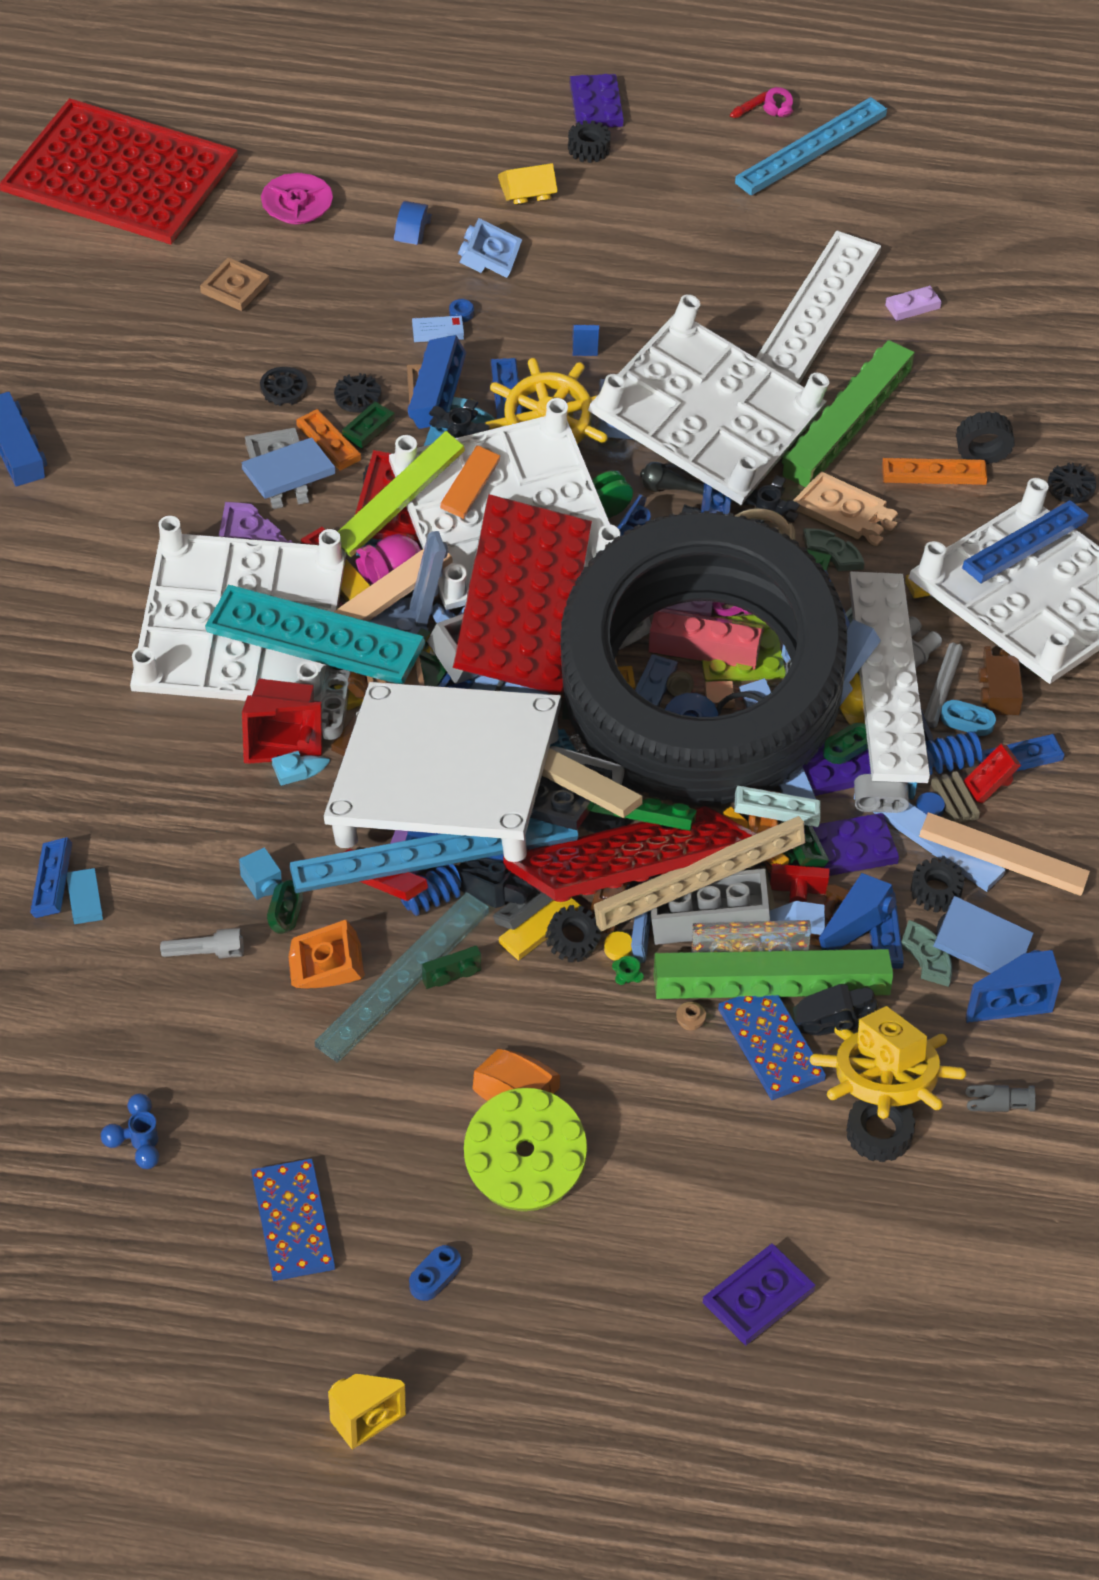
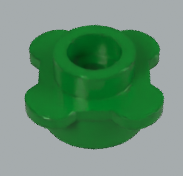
[612,956,644,985]

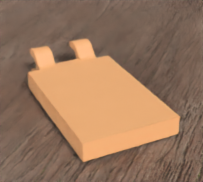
[793,471,898,546]

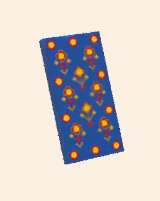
[718,995,826,1101]
[251,1159,335,1281]

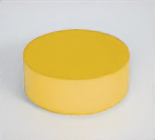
[604,931,633,961]

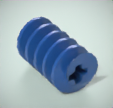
[925,731,982,776]
[400,864,461,917]

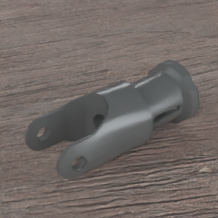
[965,1085,1035,1112]

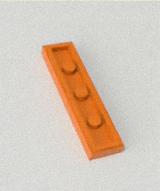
[882,458,987,485]

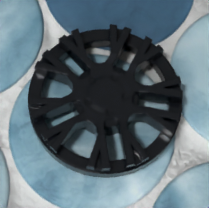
[260,367,308,406]
[334,373,382,413]
[1047,463,1096,504]

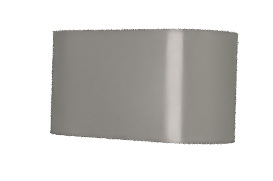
[854,774,909,813]

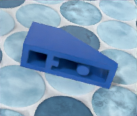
[819,873,896,950]

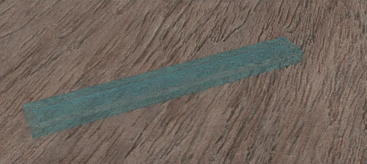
[315,892,489,1063]

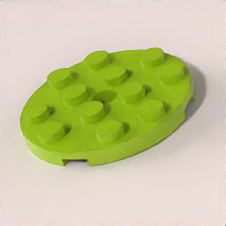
[464,1088,587,1211]

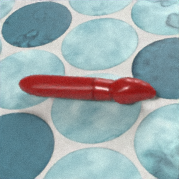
[730,91,768,118]

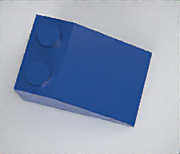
[965,950,1061,1023]

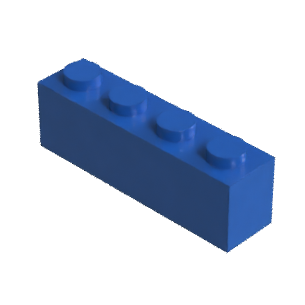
[408,335,466,429]
[0,392,47,487]

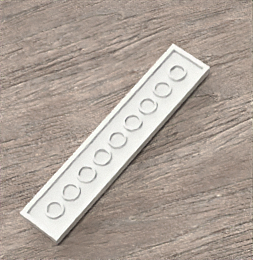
[756,231,881,384]
[848,572,930,783]

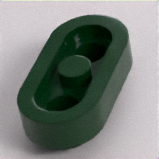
[823,723,868,764]
[267,880,303,934]

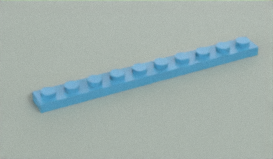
[290,818,578,893]

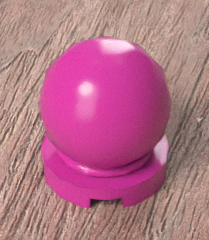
[356,534,421,585]

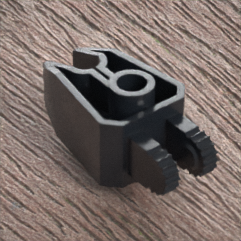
[457,858,535,908]
[793,984,879,1036]

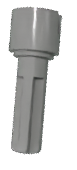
[160,928,244,959]

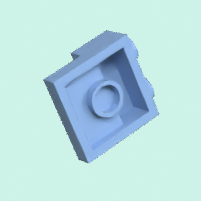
[458,218,522,278]

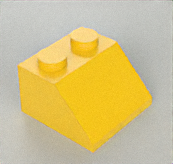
[498,163,557,205]
[328,1374,406,1450]

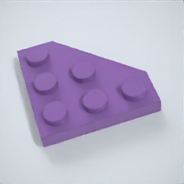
[219,502,293,543]

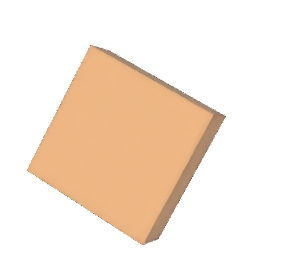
[705,681,735,708]

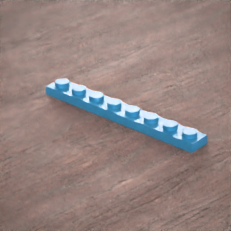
[735,97,887,196]

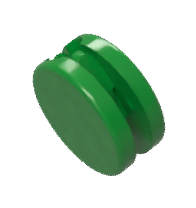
[592,471,633,518]

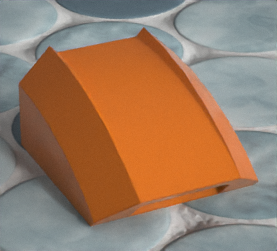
[288,920,365,989]
[473,1049,560,1101]

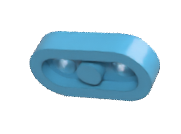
[940,700,996,736]

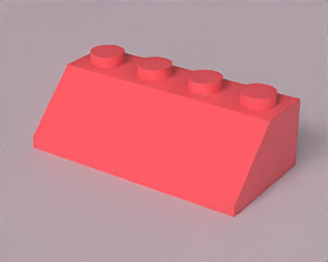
[649,609,765,670]

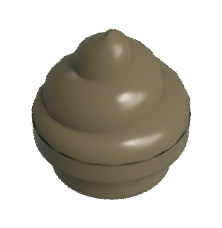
[666,670,694,697]

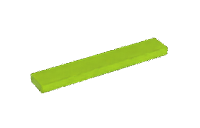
[338,431,465,557]

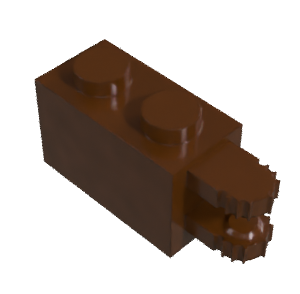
[978,646,1023,715]

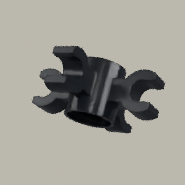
[429,398,490,438]
[742,475,800,524]

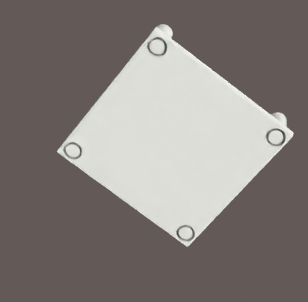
[588,295,829,505]
[389,398,620,610]
[909,478,1099,684]
[130,516,346,702]
[324,682,561,862]

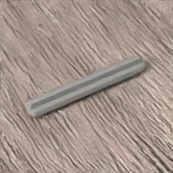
[924,642,963,728]

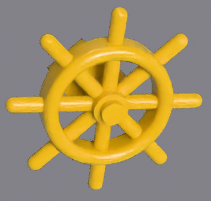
[485,358,608,444]
[810,1006,966,1119]

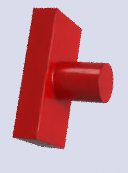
[963,744,1021,803]
[770,864,829,903]

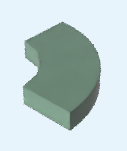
[803,528,865,571]
[901,920,952,987]

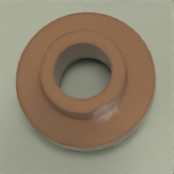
[676,1002,706,1031]

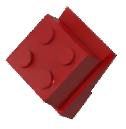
[242,678,322,764]

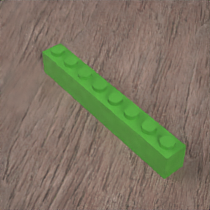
[782,340,914,487]
[653,949,893,999]

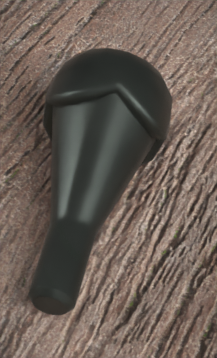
[640,462,704,495]

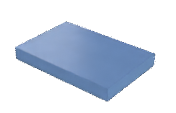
[242,437,335,499]
[933,896,1033,973]

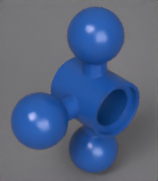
[100,1093,160,1169]

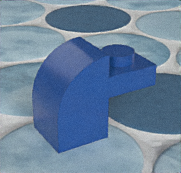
[394,201,432,245]

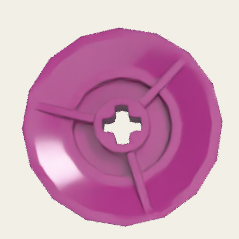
[261,173,333,224]

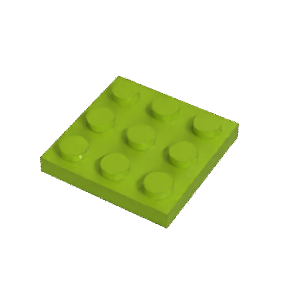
[701,615,785,682]

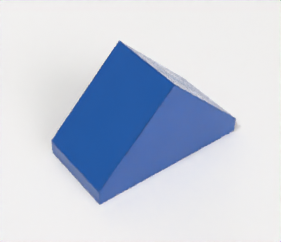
[572,325,599,356]

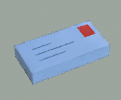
[412,316,464,342]

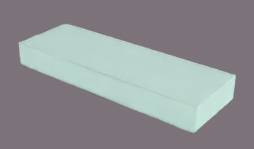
[734,786,820,827]

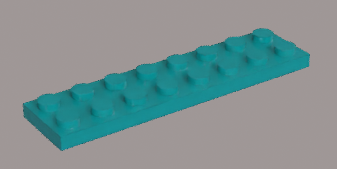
[205,584,425,684]

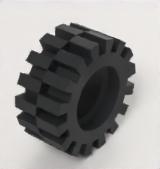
[568,120,611,163]
[910,857,965,913]
[545,905,601,963]

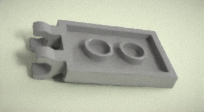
[245,428,312,509]

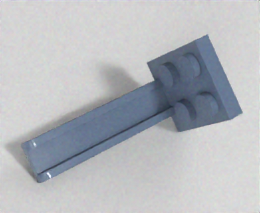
[368,531,448,634]

